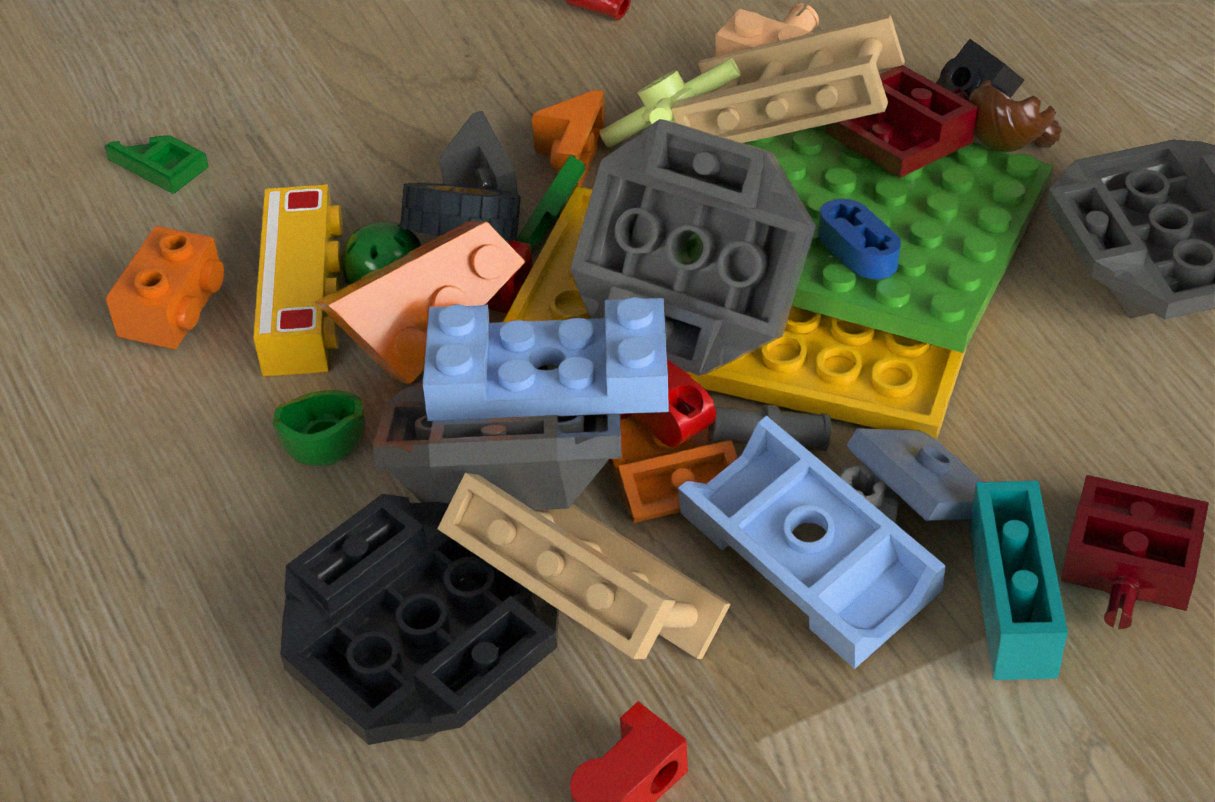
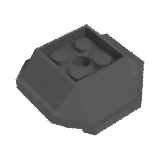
[570,119,816,376]
[1046,139,1215,320]
[373,365,622,510]

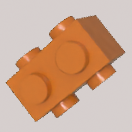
[105,225,224,350]

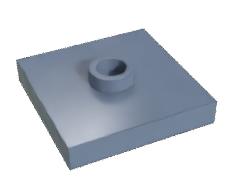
[847,428,984,521]

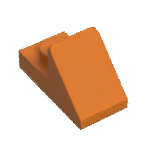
[532,90,606,194]

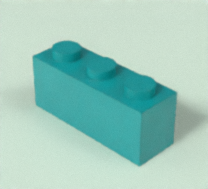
[969,480,1068,680]

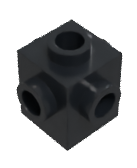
[936,39,1025,98]

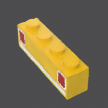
[253,184,343,377]

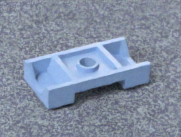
[423,297,669,421]
[678,416,945,669]

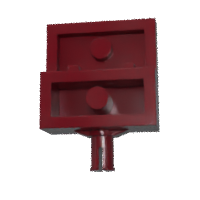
[825,65,978,178]
[1061,475,1209,629]

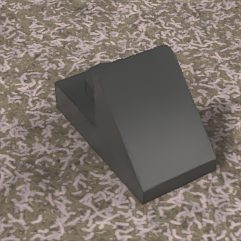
[440,111,518,194]

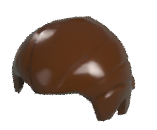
[967,80,1062,152]

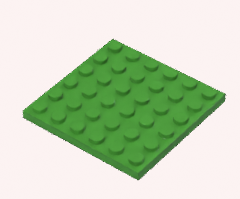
[686,125,1053,353]

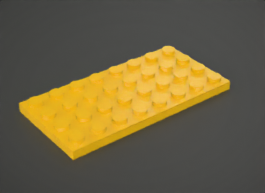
[503,186,967,440]

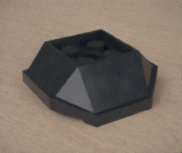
[280,494,559,745]

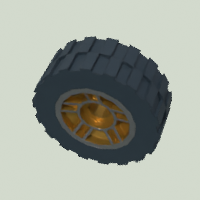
[400,183,521,241]

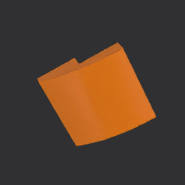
[609,399,738,524]

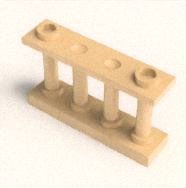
[671,14,905,143]
[437,473,731,659]

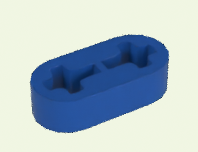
[818,199,901,279]

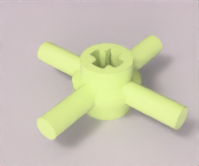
[600,58,741,148]

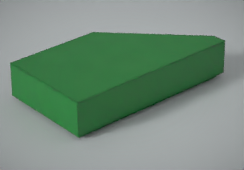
[105,135,209,194]
[515,155,586,253]

